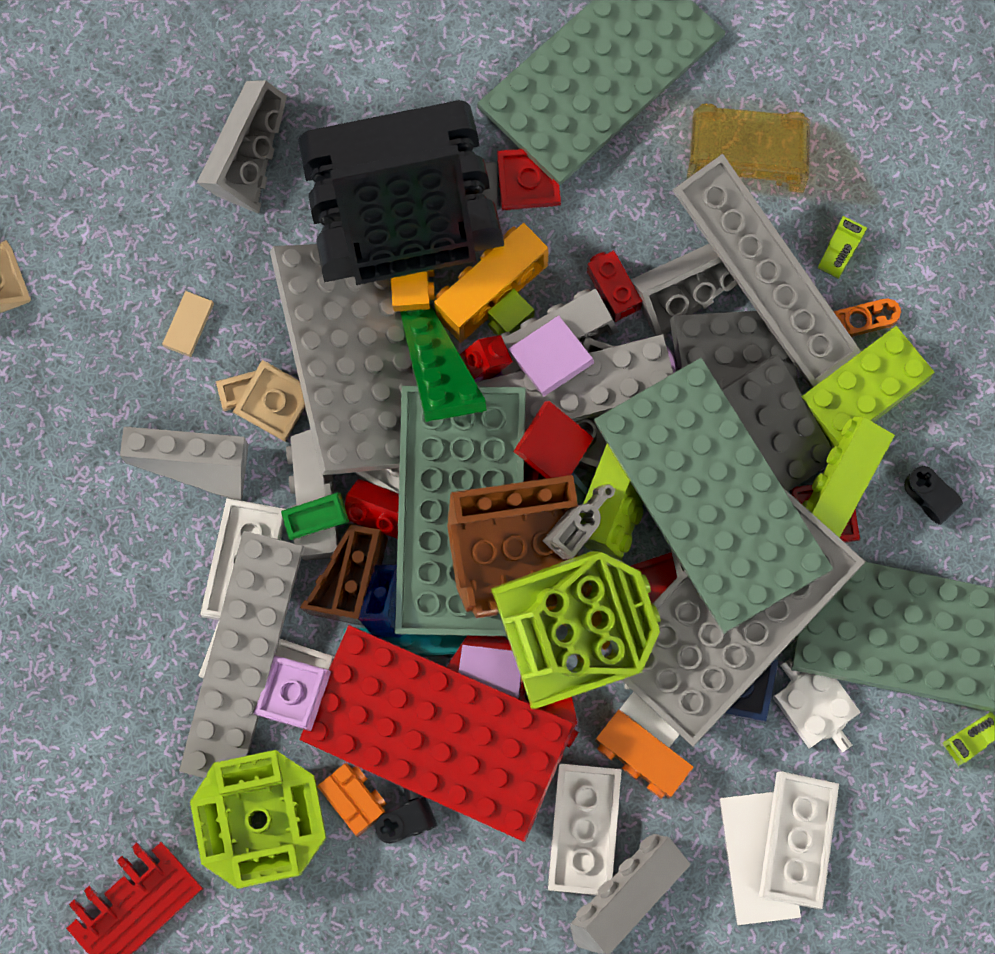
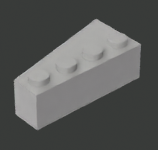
[501,288,619,375]

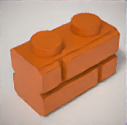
[317,763,387,837]

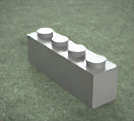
[197,80,287,213]
[631,244,737,339]
[120,427,249,501]
[286,429,339,561]
[570,834,691,954]

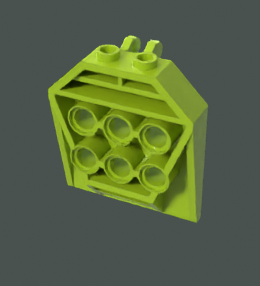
[491,551,660,709]

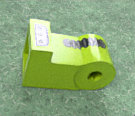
[818,216,867,279]
[942,712,995,766]

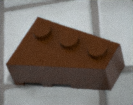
[300,524,388,626]

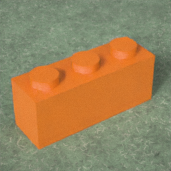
[595,709,694,799]

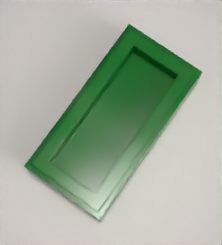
[281,493,349,540]

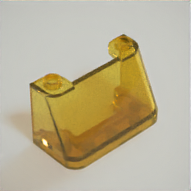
[686,104,810,193]

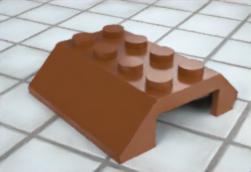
[447,475,590,618]

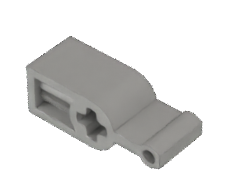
[543,484,615,559]

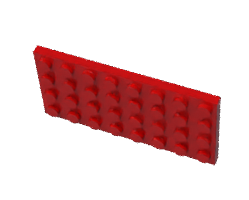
[299,625,575,842]

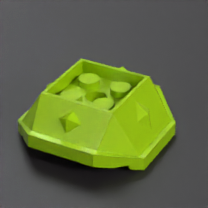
[190,750,327,889]

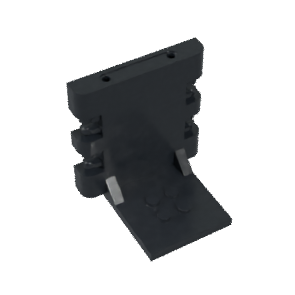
[298,100,504,285]

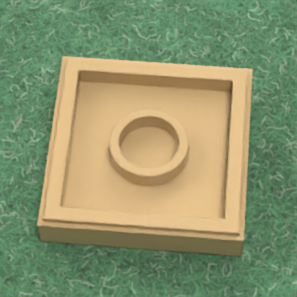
[233,360,305,442]

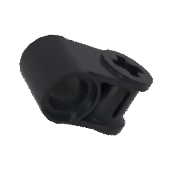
[904,466,963,525]
[375,797,438,844]

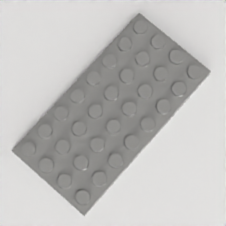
[270,244,417,475]
[603,488,865,747]

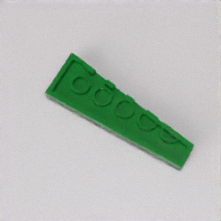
[400,304,487,422]

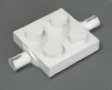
[773,658,861,753]

